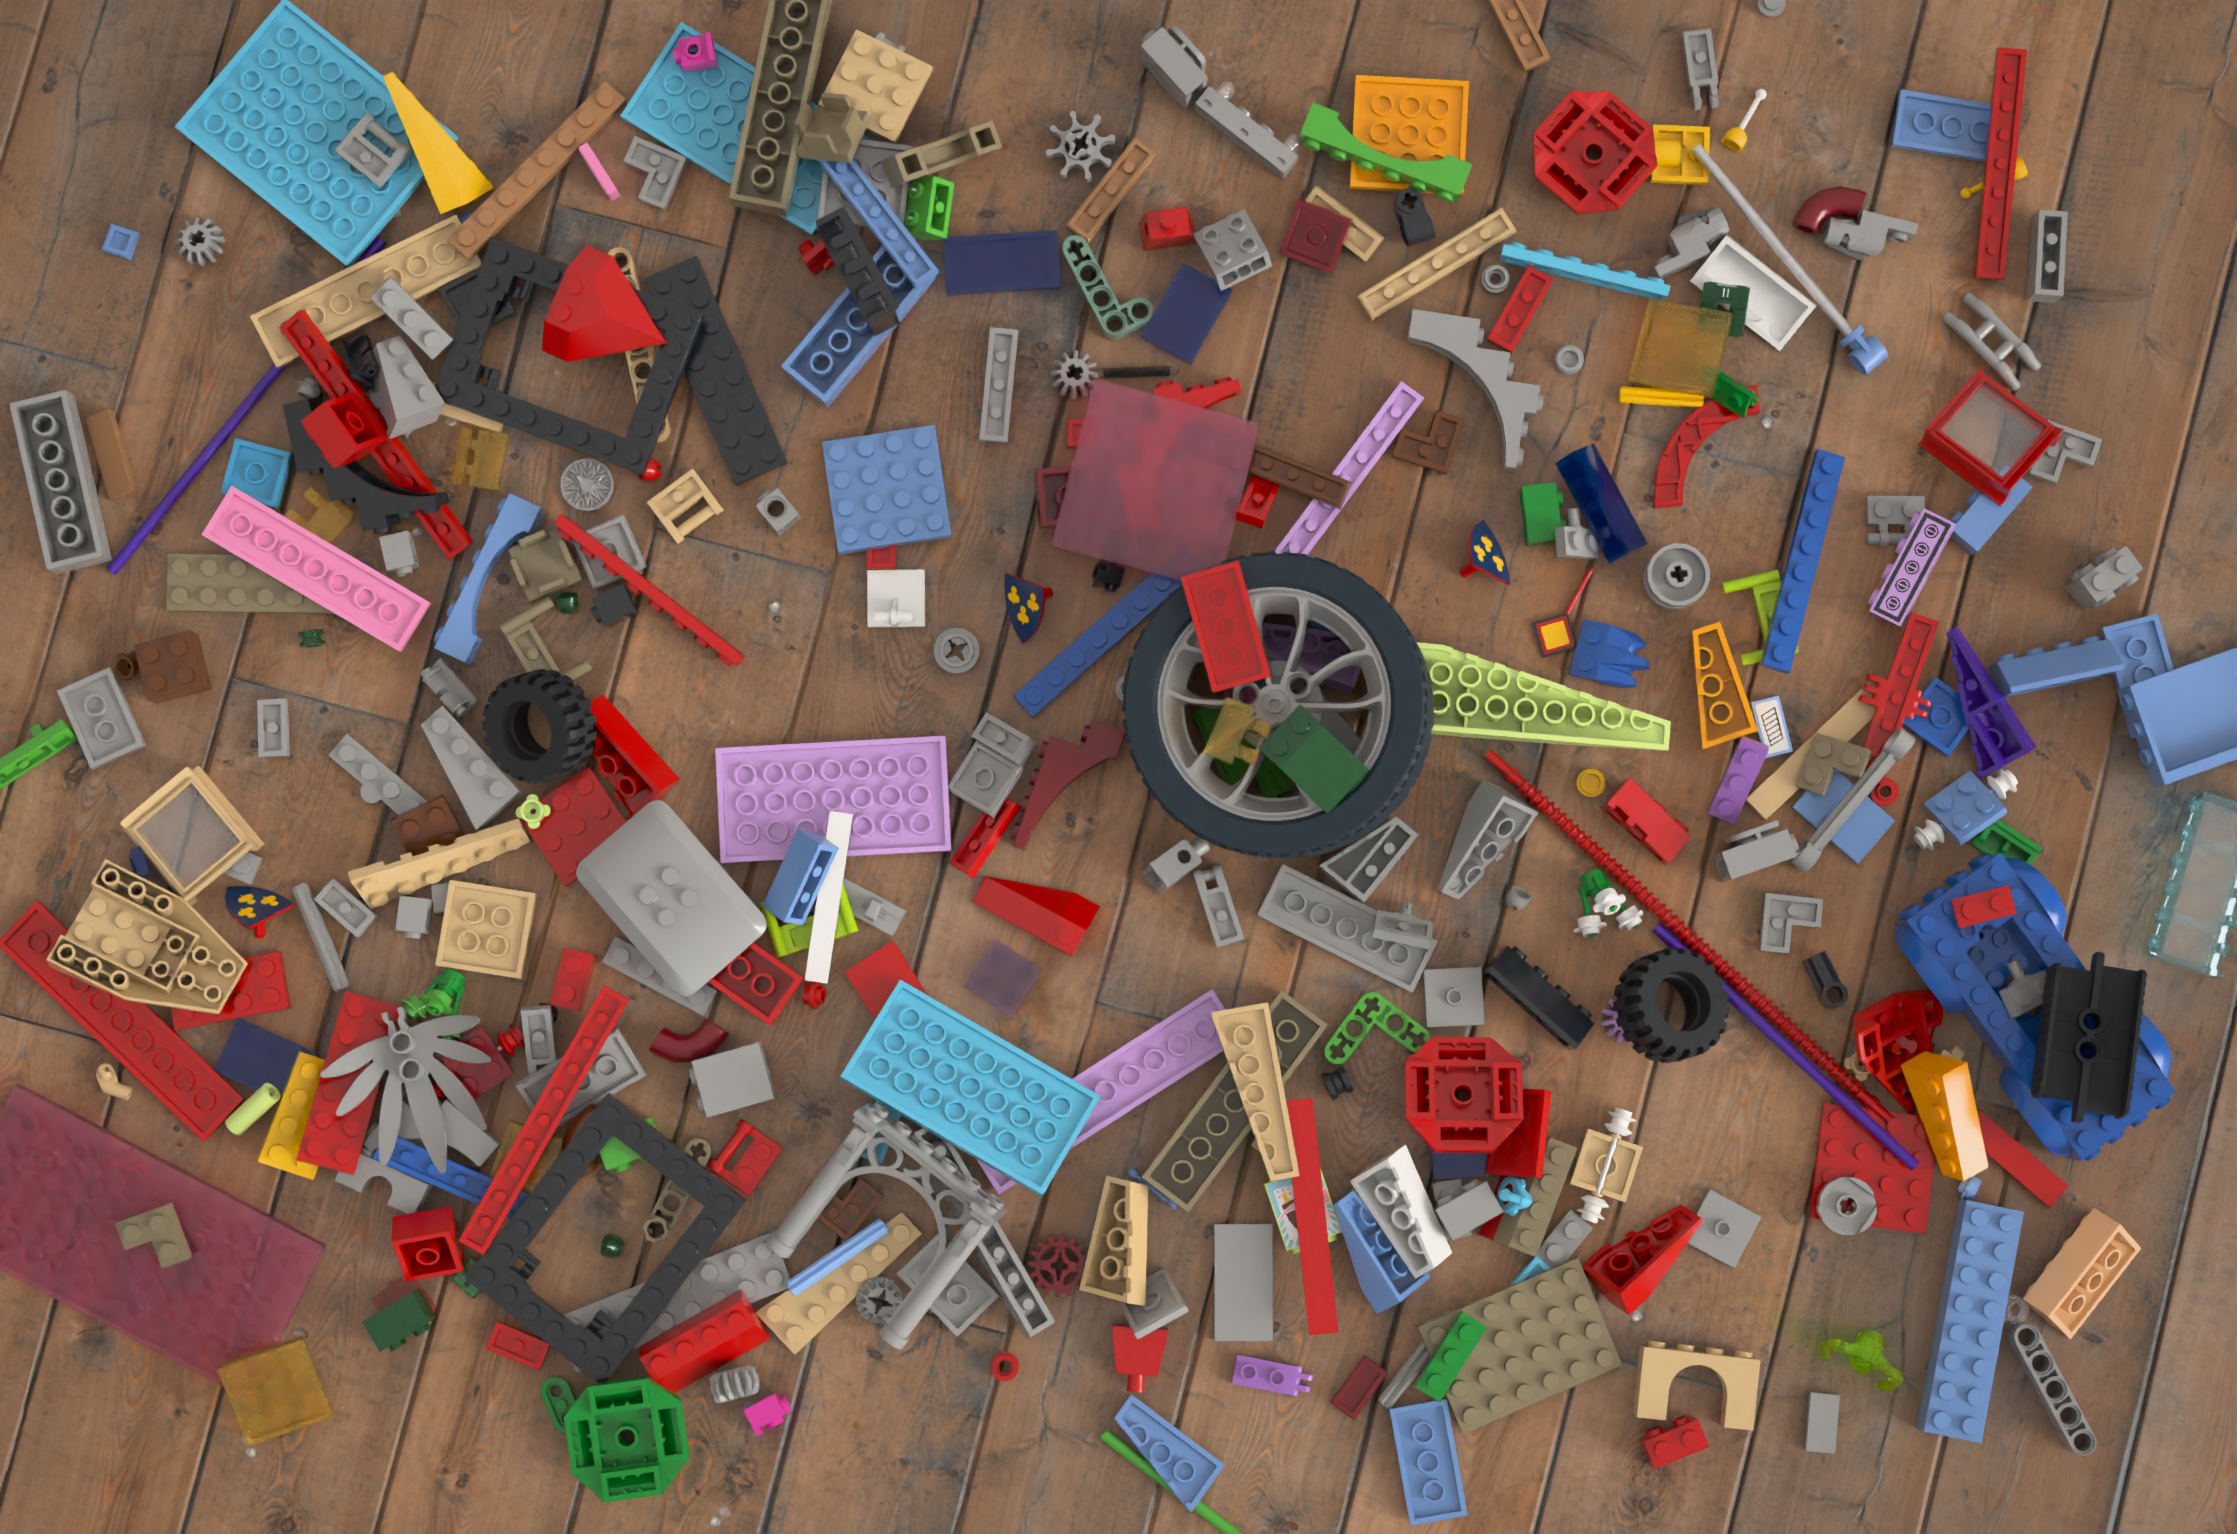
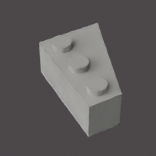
[372,335,445,440]

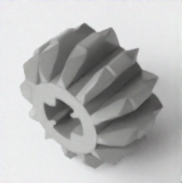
[175,217,225,266]
[1051,350,1099,400]
[709,1365,760,1403]

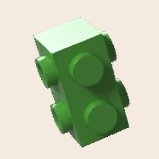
[904,176,954,241]

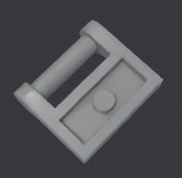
[334,113,413,188]

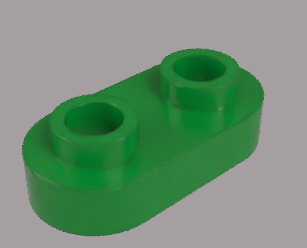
[541,1376,577,1434]

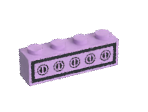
[1868,508,1956,627]

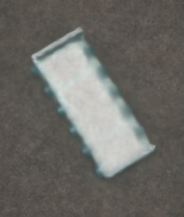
[2147,791,2237,979]

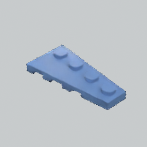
[1113,1394,1225,1513]

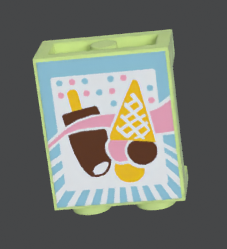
[1263,1168,1342,1254]

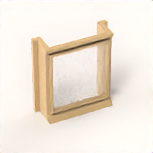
[120,765,265,906]

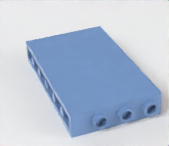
[2119,647,2237,787]

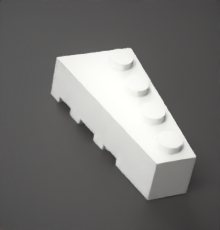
[1350,1145,1452,1279]

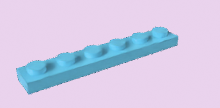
[1499,242,1671,302]

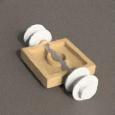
[1569,1107,1643,1224]

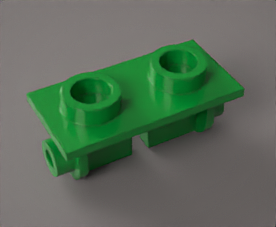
[1698,367,1759,418]

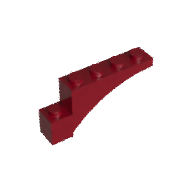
[1010,720,1126,850]

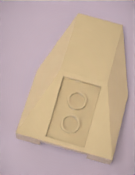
[46,859,248,1015]

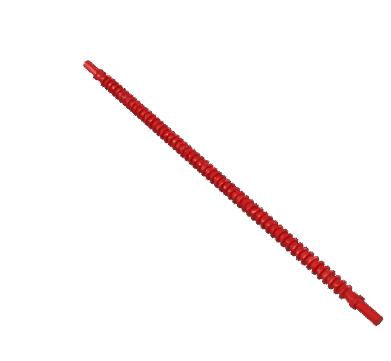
[1484,749,1895,1124]

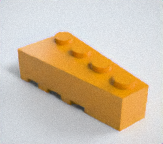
[1691,621,1758,750]
[1901,1051,1988,1181]

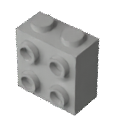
[1193,209,1272,291]
[2065,546,2143,610]

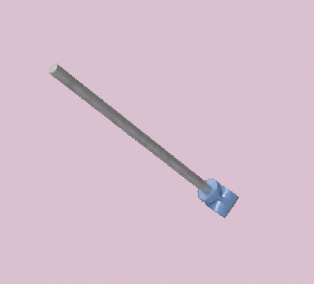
[1691,144,1889,376]

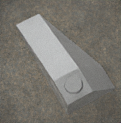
[1438,779,1539,900]

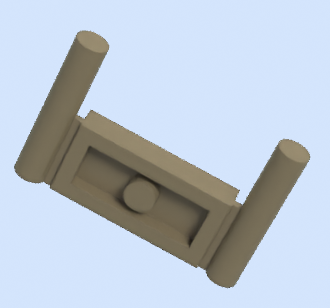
[499,596,592,680]

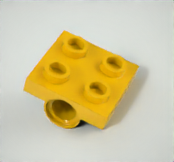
[1650,124,1710,185]

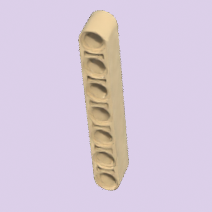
[608,247,671,443]

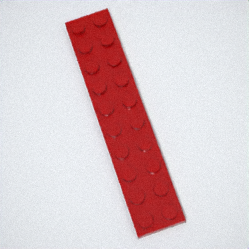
[0,901,246,1142]

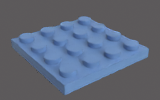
[822,425,952,555]

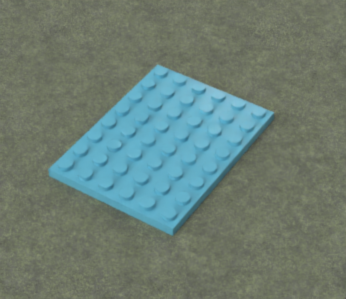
[175,0,459,267]

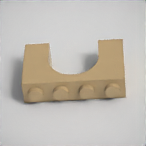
[1633,1340,1760,1431]

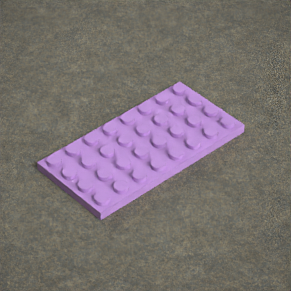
[715,736,952,864]

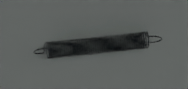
[1097,365,1179,379]

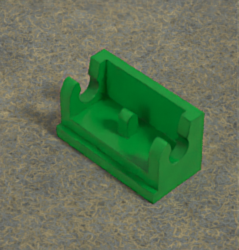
[1970,819,2043,865]

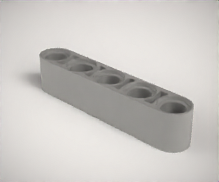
[2007,1322,2097,1456]

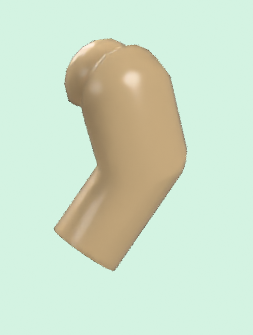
[96,1063,133,1101]

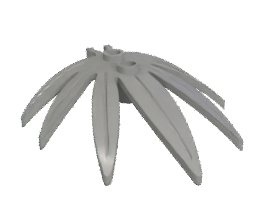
[320,1006,491,1174]

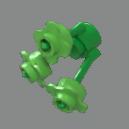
[401,968,466,1041]

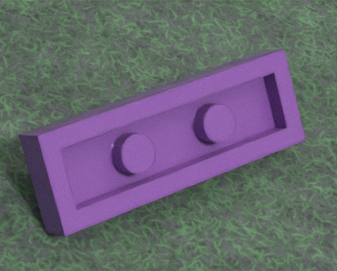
[1708,736,1769,824]

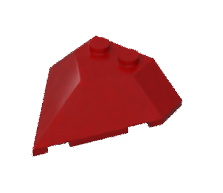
[542,245,667,363]
[1853,989,1943,1115]

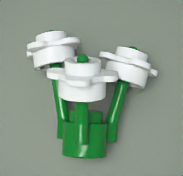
[1574,869,1644,938]

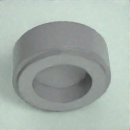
[1554,345,1584,375]

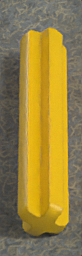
[1618,386,1704,408]

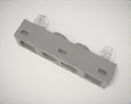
[1194,81,1302,180]

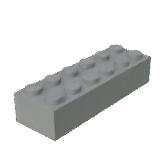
[9,390,112,574]

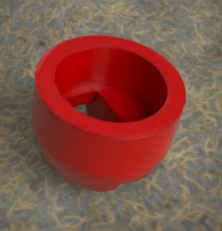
[638,459,661,481]

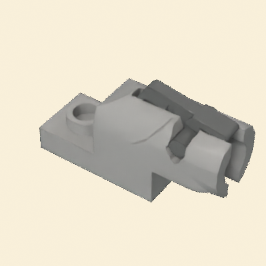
[1650,207,1729,279]
[1822,210,1919,261]

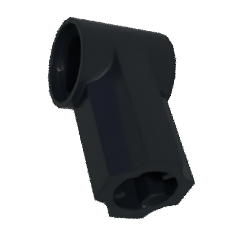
[1802,951,1848,1009]

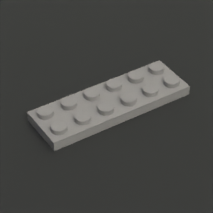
[1257,864,1438,993]

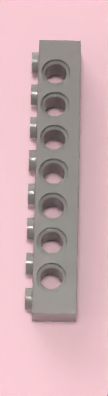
[912,1128,1055,1338]

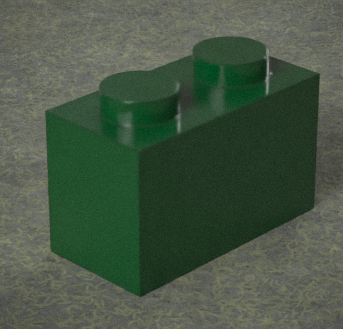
[362,1288,436,1352]

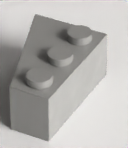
[1317,817,1419,904]

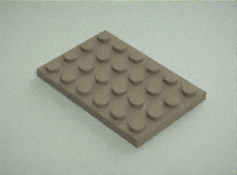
[1417,1257,1622,1434]

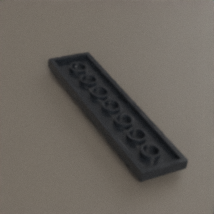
[644,256,788,486]

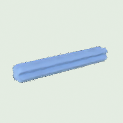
[786,1219,889,1295]

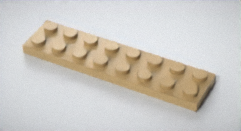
[250,215,482,368]

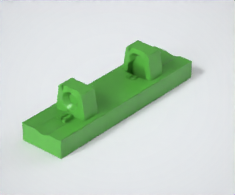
[0,719,78,789]

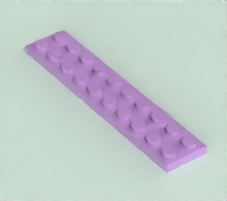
[977,989,1225,1194]

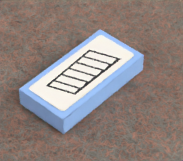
[1749,696,1793,758]

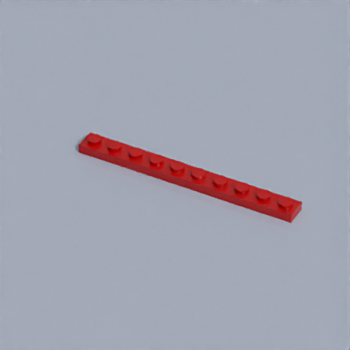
[279,310,474,561]
[458,985,629,1255]

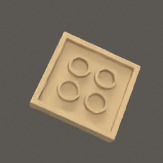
[818,29,933,144]
[435,880,537,979]

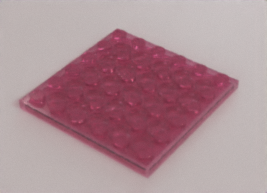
[1051,378,1260,581]

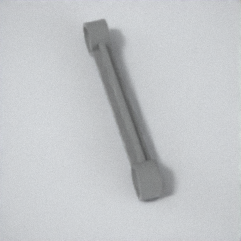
[1790,727,1915,873]

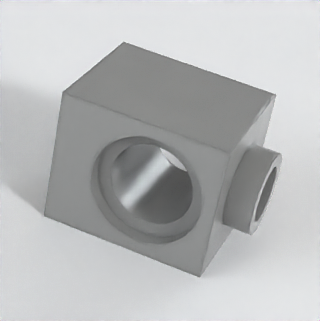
[756,488,802,536]
[379,531,420,577]
[395,896,433,939]

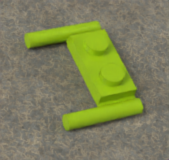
[1721,570,1798,666]
[760,884,858,958]

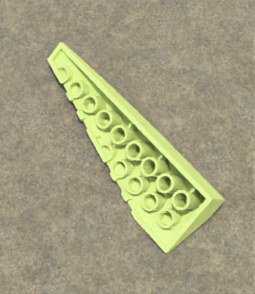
[1416,642,1671,751]

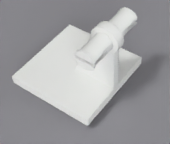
[867,569,925,628]

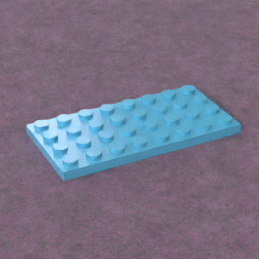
[620,22,873,237]
[840,980,1101,1197]

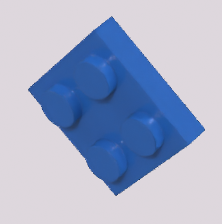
[1902,677,1969,757]

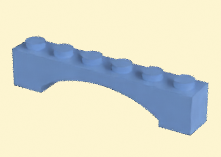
[434,493,545,665]

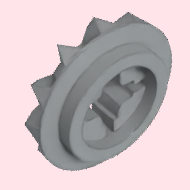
[934,628,980,674]
[856,1277,903,1324]

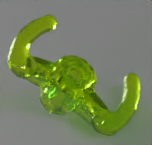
[1819,1329,1904,1391]

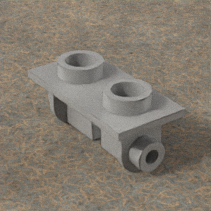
[421,658,478,718]

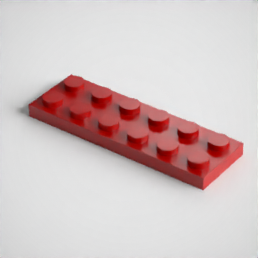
[296,991,401,1175]

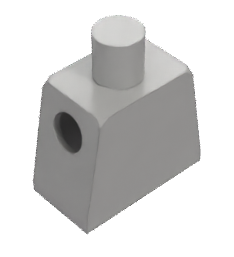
[1142,837,1210,895]

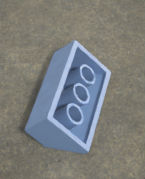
[1990,636,2125,697]

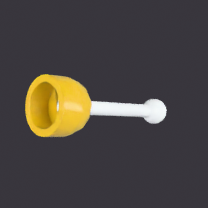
[1721,89,1767,152]

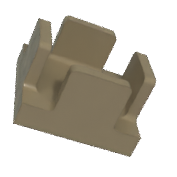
[794,93,870,163]
[508,529,584,603]

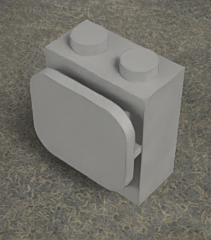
[1140,25,1208,110]
[1712,820,1799,882]
[689,1042,777,1118]

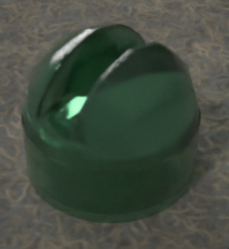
[555,592,579,614]
[600,1233,625,1258]

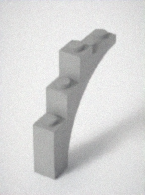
[1406,309,1544,472]

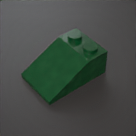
[1259,705,1370,814]

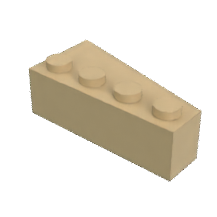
[1079,1175,1148,1306]

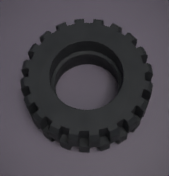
[482,669,597,784]
[1613,947,1729,1063]

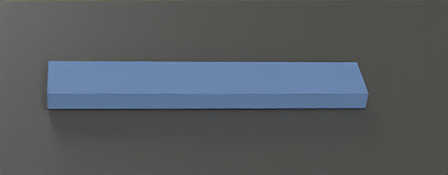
[817,159,939,290]

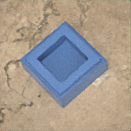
[102,223,140,261]

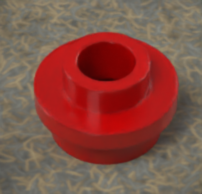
[1869,778,1899,806]
[803,982,826,1009]
[990,1352,1019,1381]

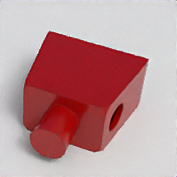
[1139,207,1196,251]
[1112,1324,1168,1392]

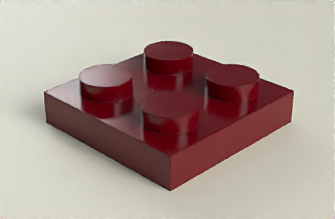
[1279,199,1353,274]

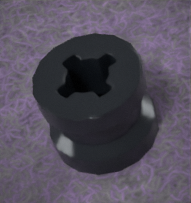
[1321,1065,1354,1101]

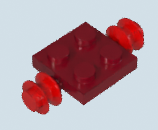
[432,1024,525,1101]

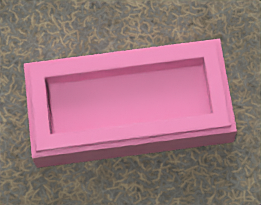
[578,142,620,201]

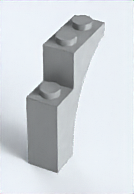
[363,1099,503,1167]

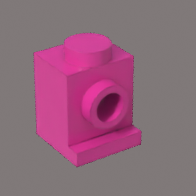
[673,32,718,73]
[743,1391,792,1436]

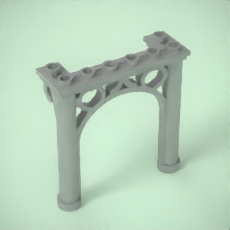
[765,1102,1008,1349]

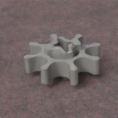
[1046,111,1115,183]

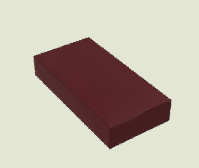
[1330,1355,1388,1420]

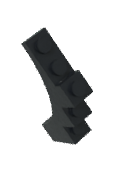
[282,397,449,534]

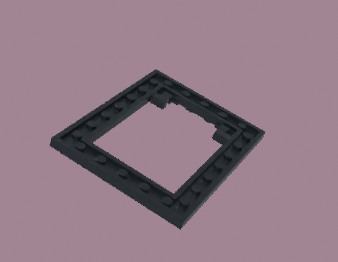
[435,237,705,476]
[465,1093,747,1383]

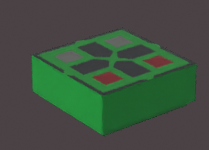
[452,1257,481,1299]

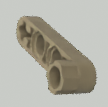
[643,1138,713,1243]

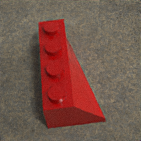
[590,694,679,820]

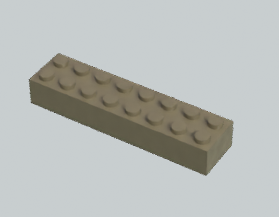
[728,0,832,217]
[1141,990,1328,1213]

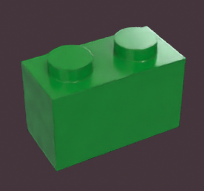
[1519,482,1566,547]

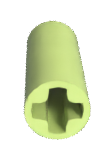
[225,1083,281,1135]

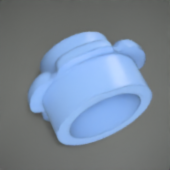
[1957,1175,1982,1201]

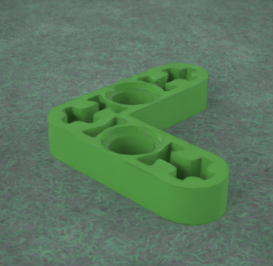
[1324,992,1431,1064]

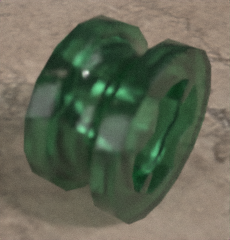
[298,629,326,648]

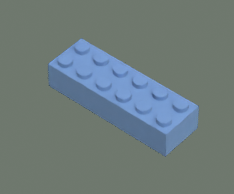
[781,246,936,409]

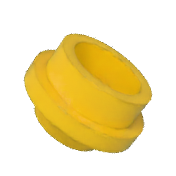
[1576,769,1605,798]

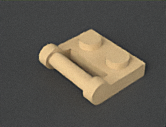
[647,468,724,544]

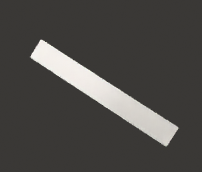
[805,811,853,984]

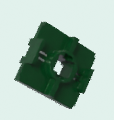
[1697,281,1750,337]

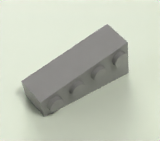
[421,705,524,831]

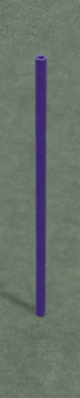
[1652,923,1919,1171]

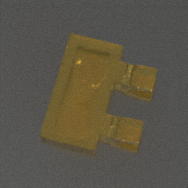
[284,487,356,543]
[1204,697,1271,766]

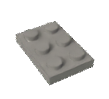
[57,667,147,770]
[897,1233,1000,1337]

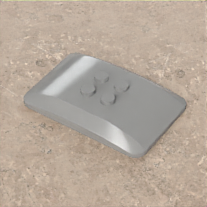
[576,800,767,996]

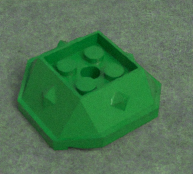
[564,1376,690,1502]

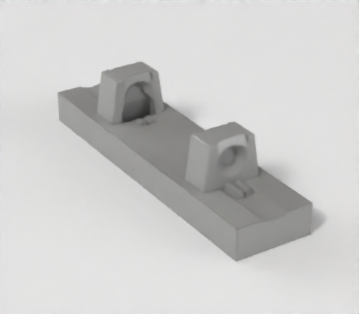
[843,878,907,936]

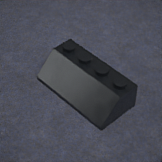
[1482,946,1595,1050]

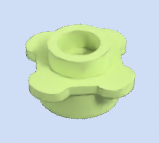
[516,794,551,829]

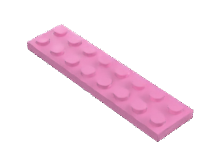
[201,486,431,652]

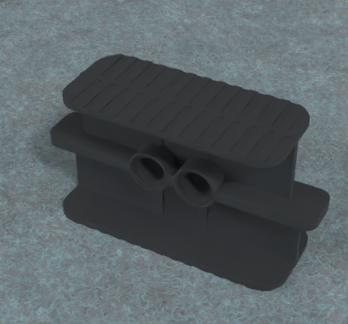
[2031,952,2147,1123]

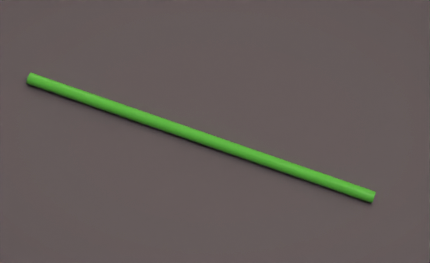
[1100,1429,1243,1534]

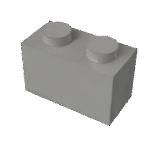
[1433,1178,1504,1240]

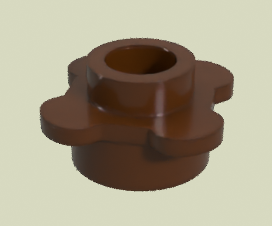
[115,650,142,681]

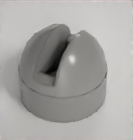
[1506,886,1532,911]

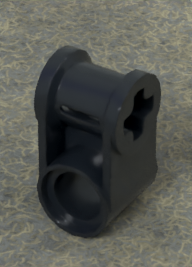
[1393,188,1435,247]

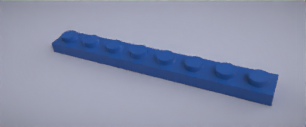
[1760,449,1845,674]
[1014,544,1204,717]

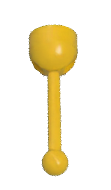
[1960,155,2028,199]

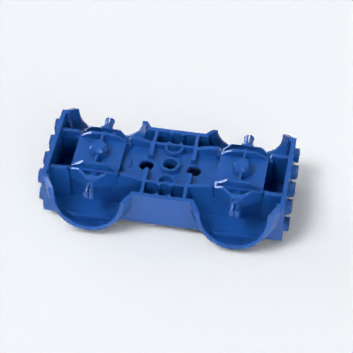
[1893,852,2176,1161]

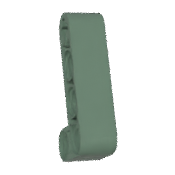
[1062,235,1153,341]

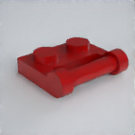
[707,1118,784,1196]

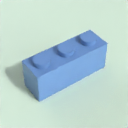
[1949,465,2032,555]
[762,829,839,925]

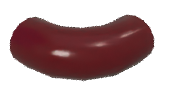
[1792,186,1866,235]
[649,1018,729,1063]

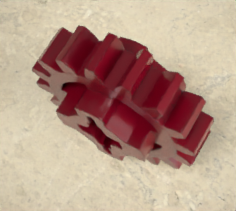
[1028,1233,1087,1298]

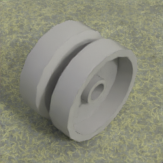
[1642,543,1710,611]

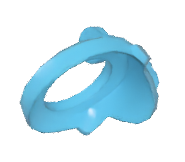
[1496,1176,1532,1216]

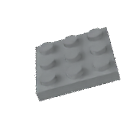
[818,139,913,228]

